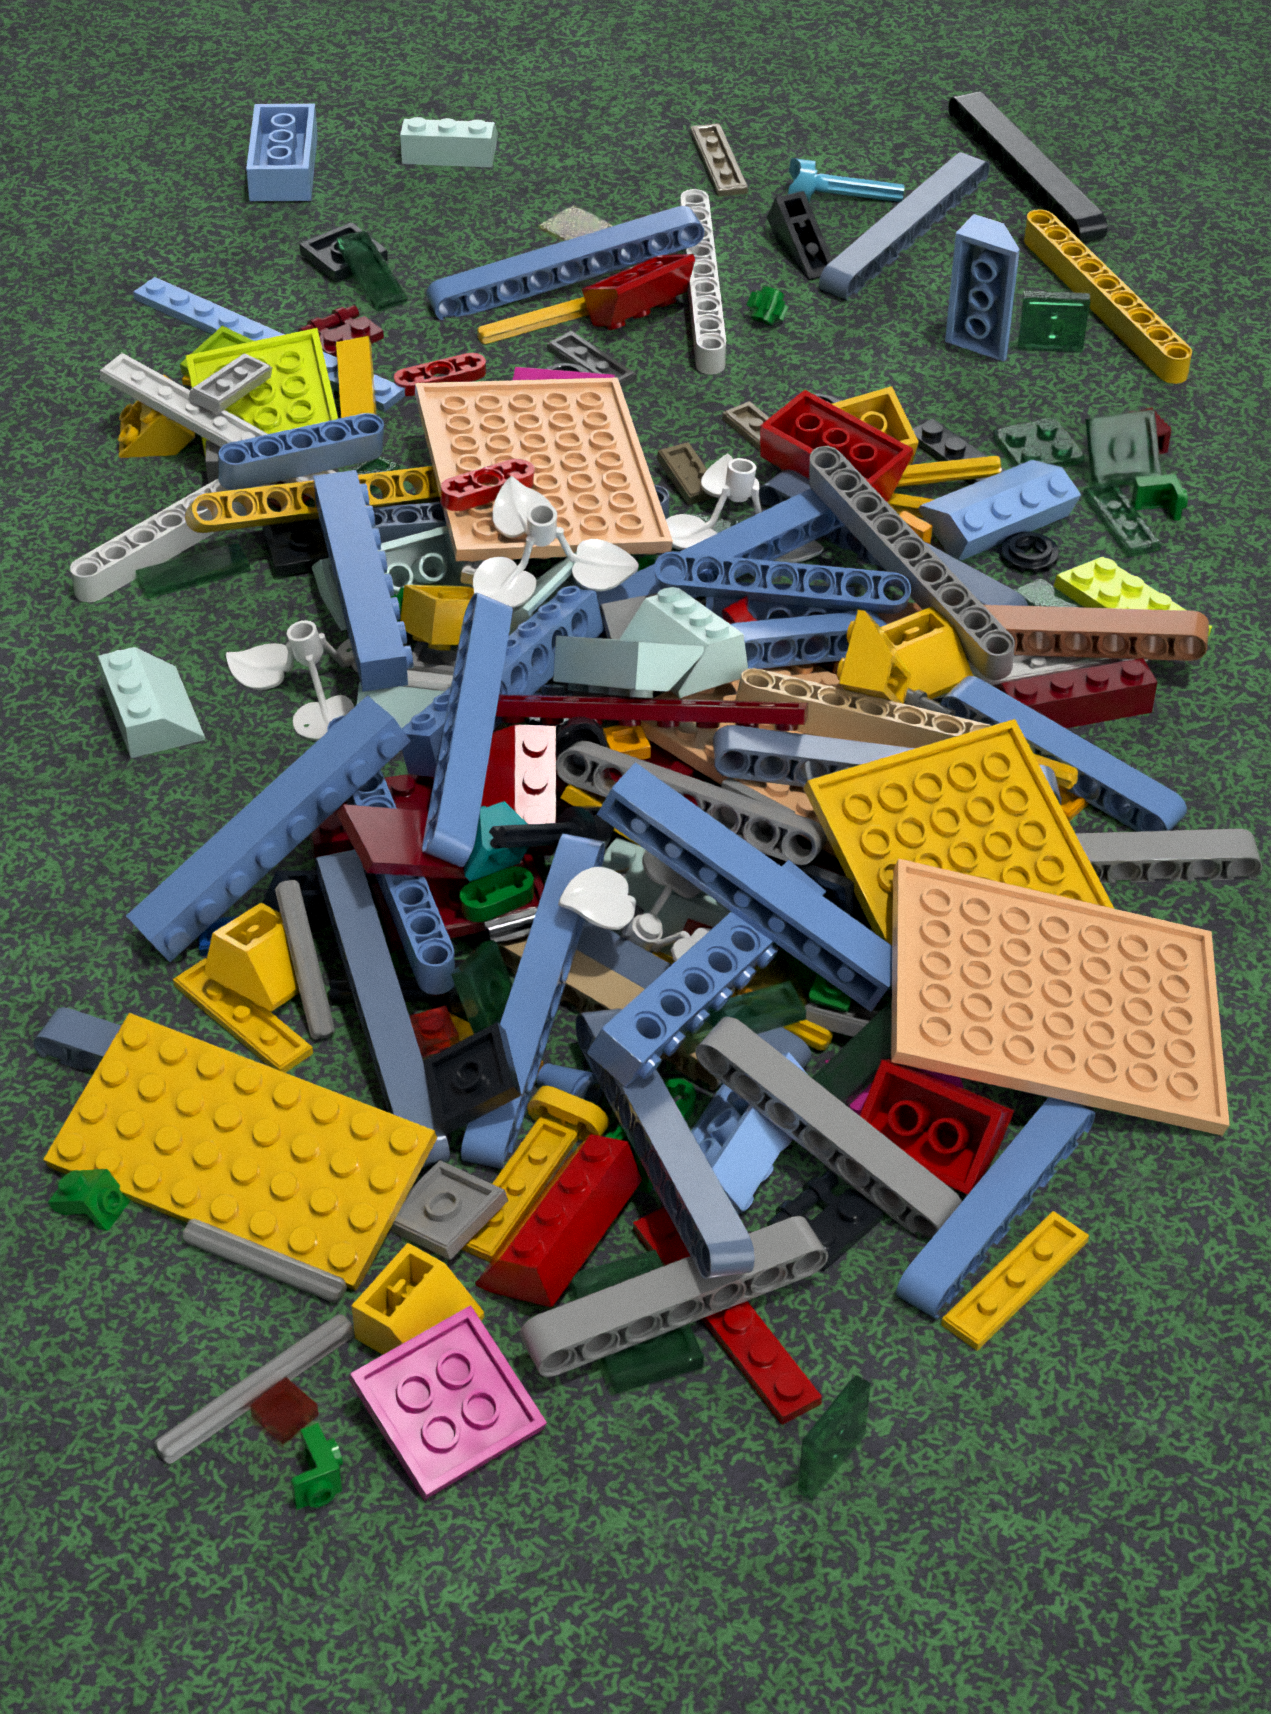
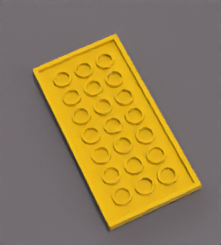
[43,1013,437,1291]

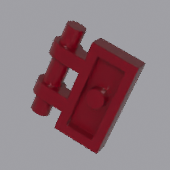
[298,305,384,357]

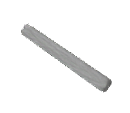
[154,1314,354,1464]

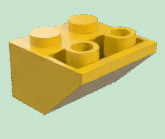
[118,375,195,458]
[881,606,973,699]
[837,610,911,704]
[204,903,300,1012]
[351,1243,485,1355]

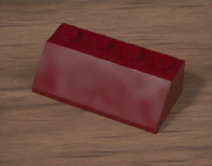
[992,658,1158,728]

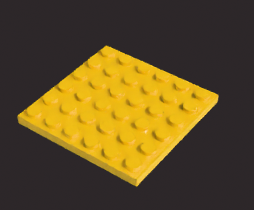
[803,719,1114,945]

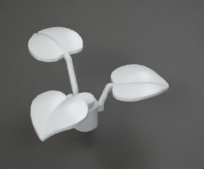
[666,453,824,563]
[473,476,639,608]
[226,620,358,742]
[558,850,735,993]

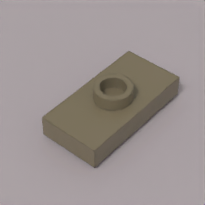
[657,442,714,505]

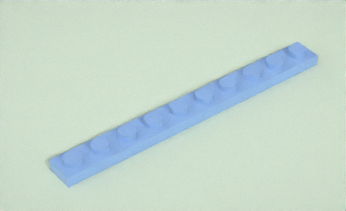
[133,277,405,412]

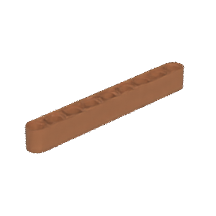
[878,603,1209,661]

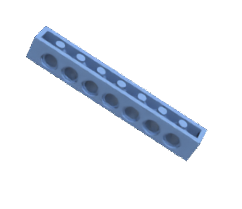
[402,586,604,777]
[587,860,826,1087]

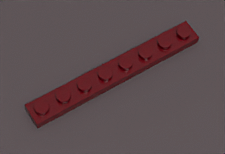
[496,694,809,731]

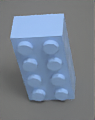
[246,104,318,201]

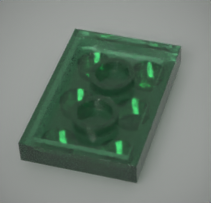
[570,1249,704,1394]

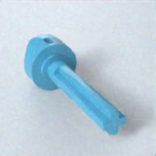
[787,158,905,202]

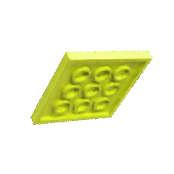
[186,328,338,457]

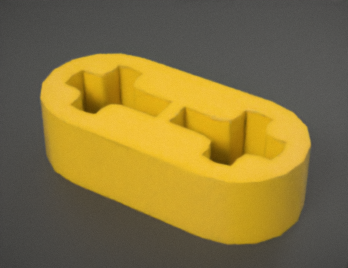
[527,1086,610,1141]

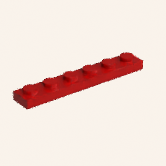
[633,1207,822,1425]

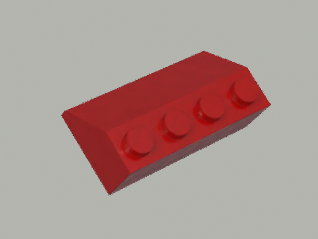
[760,390,913,502]
[475,1134,642,1307]

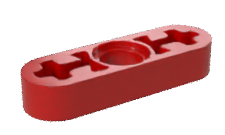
[394,353,486,396]
[440,459,535,511]

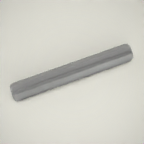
[275,880,335,1040]
[182,1219,347,1304]

